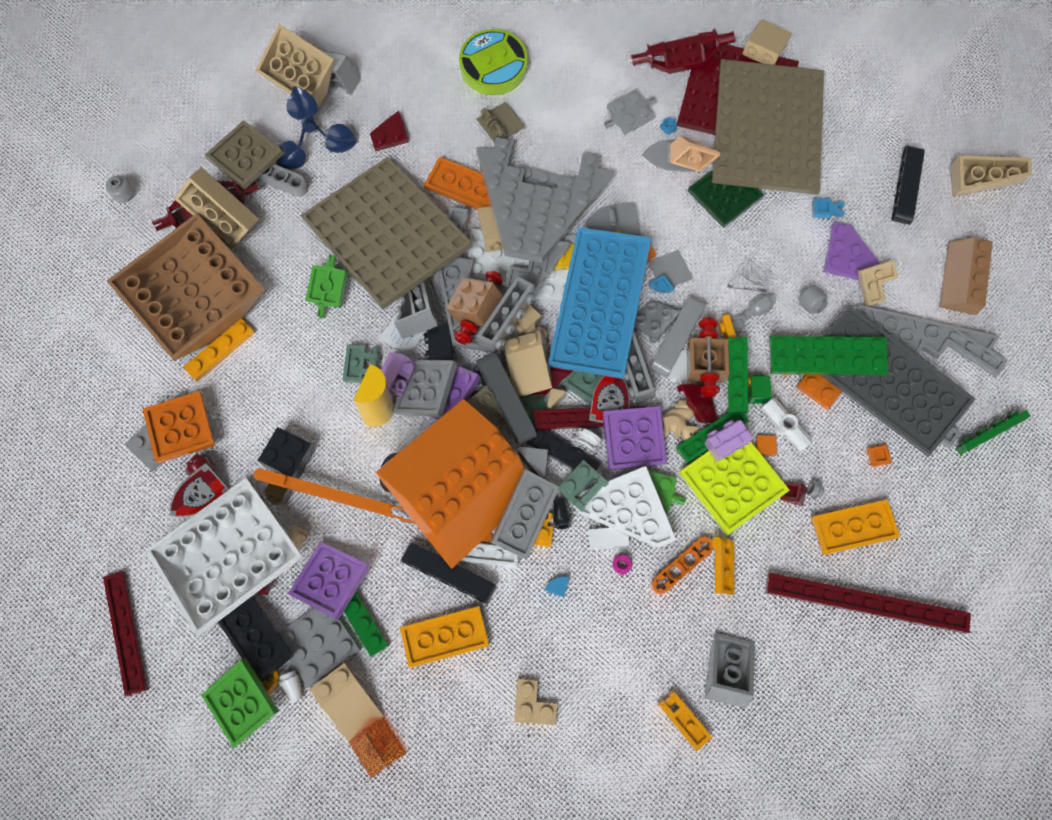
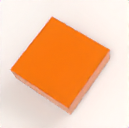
[756,435,777,456]
[866,444,892,468]

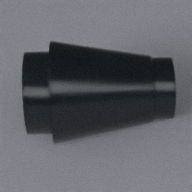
[553,499,572,530]

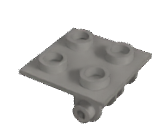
[634,299,680,343]

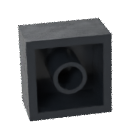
[257,427,316,479]

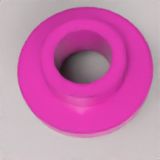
[612,554,632,575]

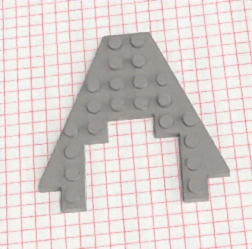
[439,207,570,352]
[856,305,1008,449]

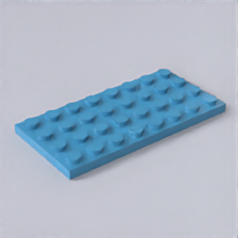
[548,227,651,379]

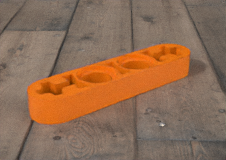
[651,537,714,595]

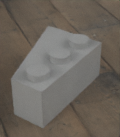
[322,51,361,95]
[394,281,438,339]

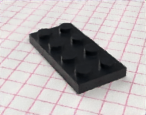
[218,596,294,683]

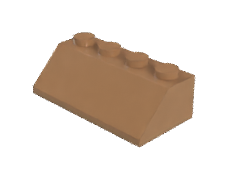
[939,237,993,315]

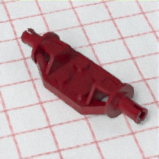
[631,28,735,74]
[152,180,259,232]

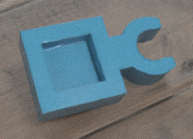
[812,198,845,219]

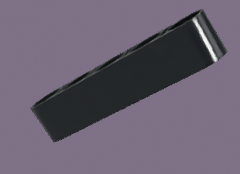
[891,145,925,225]
[400,542,497,604]

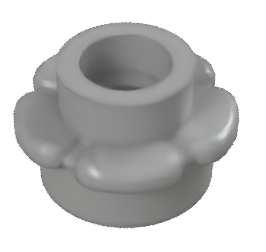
[807,481,825,499]

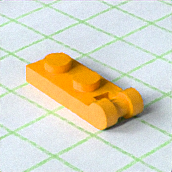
[712,537,734,595]
[657,690,713,751]

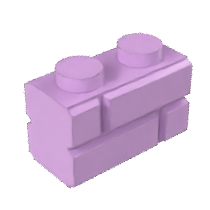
[705,420,753,462]

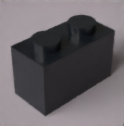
[424,324,453,360]

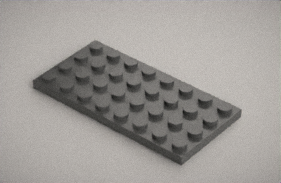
[820,305,976,457]

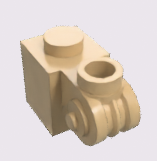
[514,304,547,340]

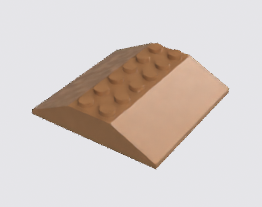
[107,213,265,361]

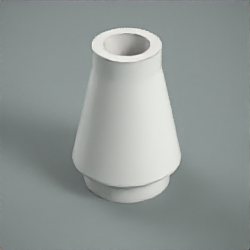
[279,670,303,704]

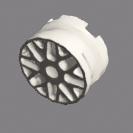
[571,428,602,456]

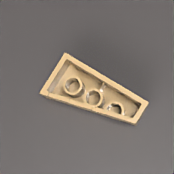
[951,155,1032,197]

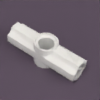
[761,397,813,452]

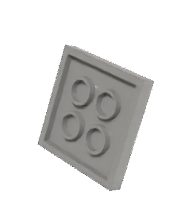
[393,360,457,417]
[279,609,361,688]

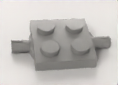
[604,89,657,135]

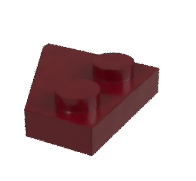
[370,111,409,152]
[677,384,718,423]

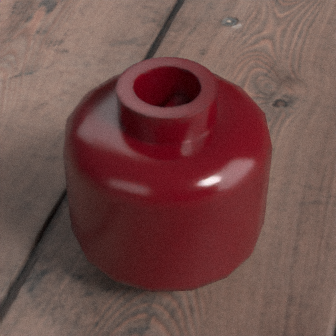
[185,454,216,475]

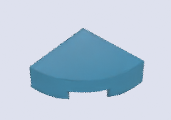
[648,274,674,293]
[544,577,570,598]

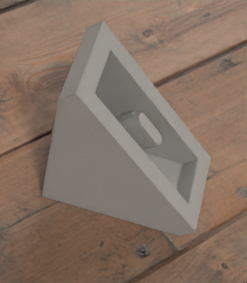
[517,447,548,479]

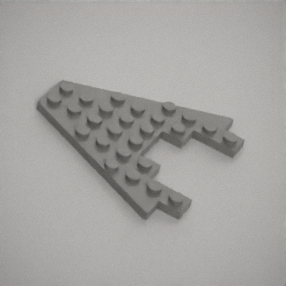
[476,137,614,263]

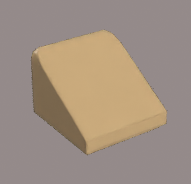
[547,388,566,409]

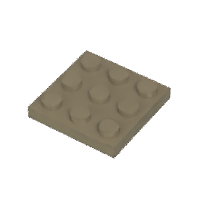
[205,120,283,190]

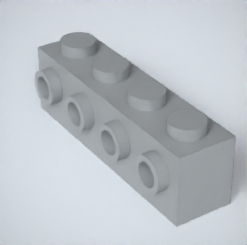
[476,276,536,353]
[624,332,655,403]

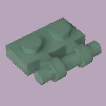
[343,344,381,383]

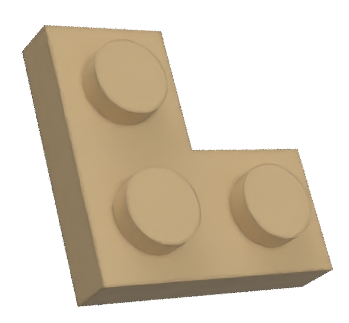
[857,260,898,306]
[514,679,557,726]

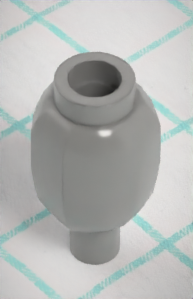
[743,293,776,318]

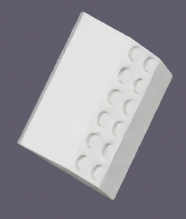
[145,478,303,637]

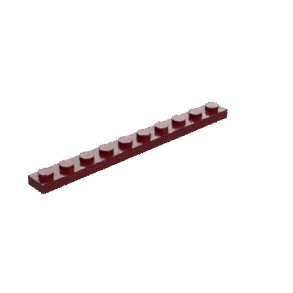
[765,573,971,634]

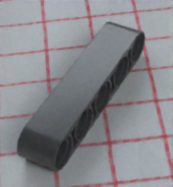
[476,352,537,445]

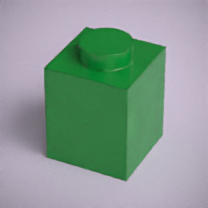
[749,374,772,404]

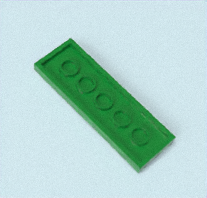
[769,336,889,376]

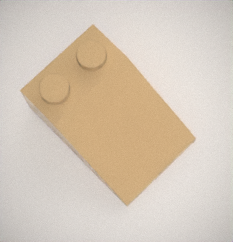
[505,330,552,397]
[309,663,383,742]

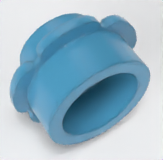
[660,117,677,134]

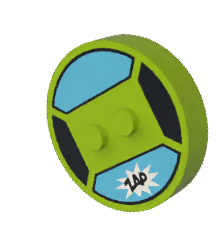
[459,29,528,95]

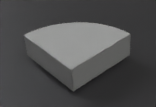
[730,314,746,335]

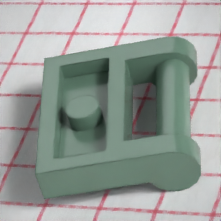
[558,460,609,512]

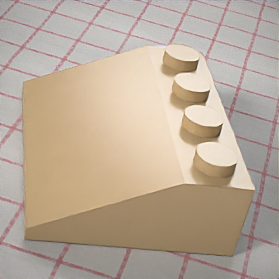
[255,24,335,110]

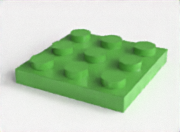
[201,658,279,748]

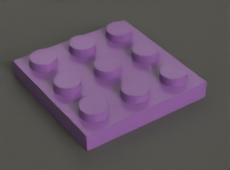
[602,406,667,470]
[288,541,370,620]

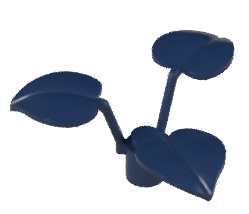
[276,86,357,169]

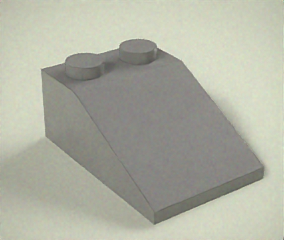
[705,633,755,709]

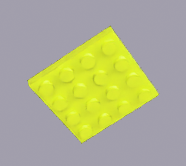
[679,442,789,536]

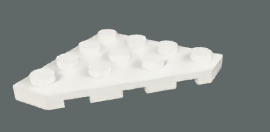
[576,466,677,548]

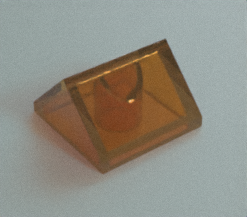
[348,718,407,779]

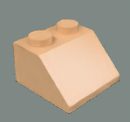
[670,136,720,172]

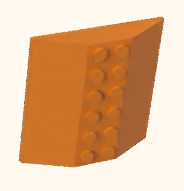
[375,399,524,568]

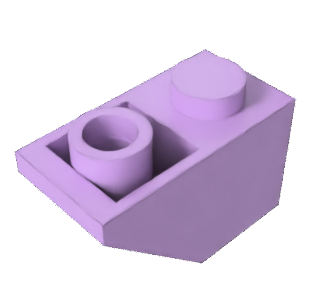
[382,352,417,397]

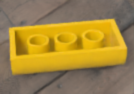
[353,364,394,427]

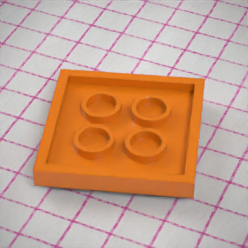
[142,391,216,464]

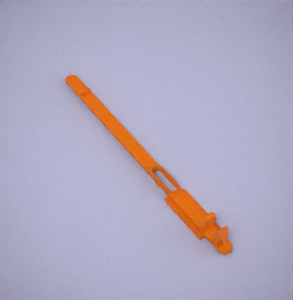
[254,468,492,543]

